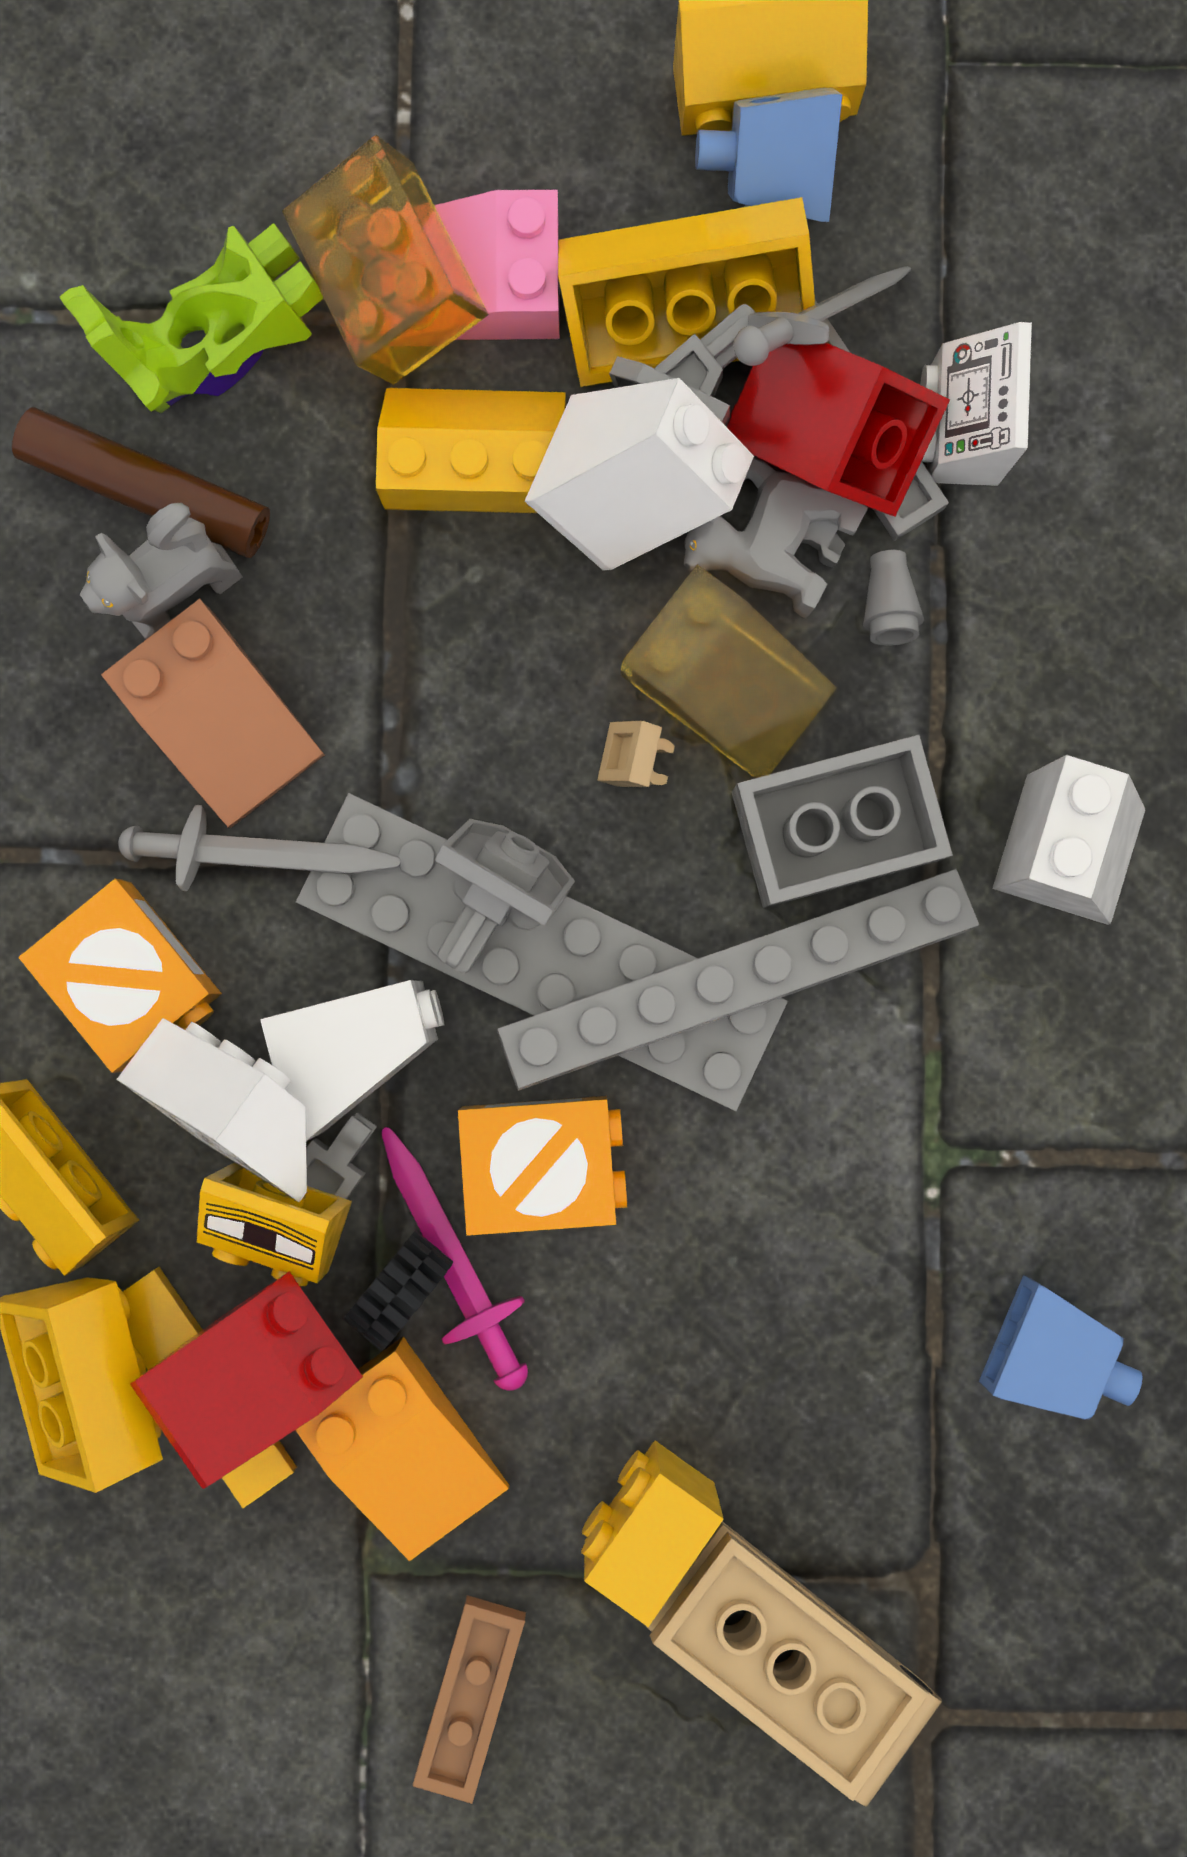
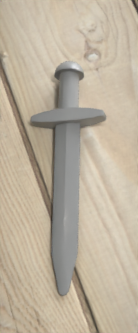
[734,266,911,366]
[118,805,401,891]

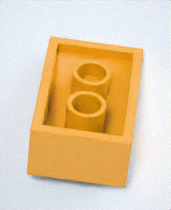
[295,1336,510,1561]

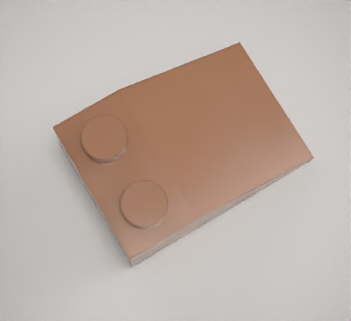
[101,598,325,828]

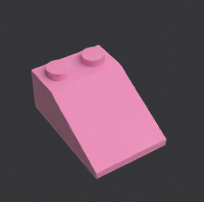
[380,190,560,340]

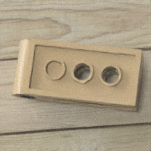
[646,1521,942,1806]

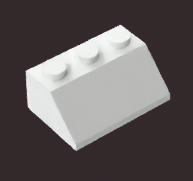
[116,1018,307,1202]

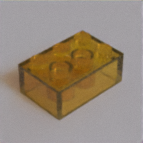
[282,135,489,385]

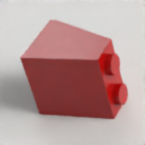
[727,343,950,517]
[130,1271,363,1489]

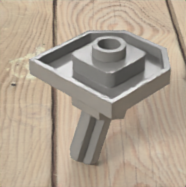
[609,304,756,427]
[435,819,575,973]

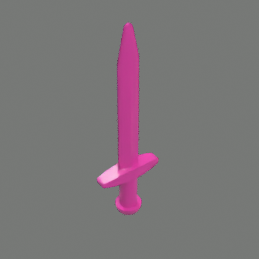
[382,1127,528,1391]

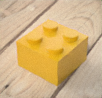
[581,1440,724,1627]

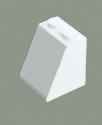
[525,378,754,570]
[992,755,1145,925]
[260,980,444,1141]

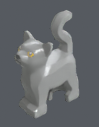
[684,457,868,619]
[80,503,243,639]

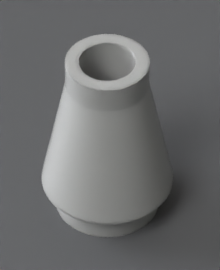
[863,550,924,646]

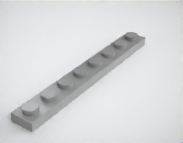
[497,869,979,1091]

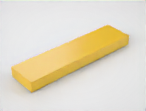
[123,1267,297,1508]

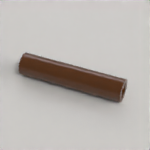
[12,407,270,558]

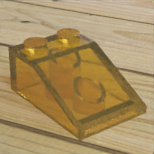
[621,564,837,778]

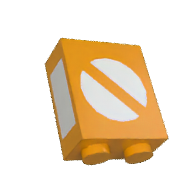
[18,878,222,1073]
[458,1096,627,1236]

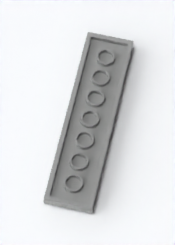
[296,793,788,1111]

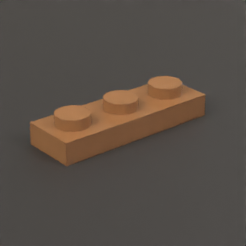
[412,1595,526,1804]

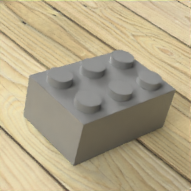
[731,735,953,908]

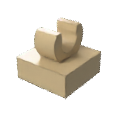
[597,721,675,787]

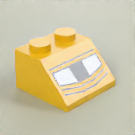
[196,1162,352,1286]

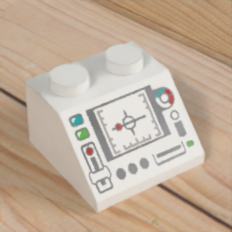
[920,322,1032,486]

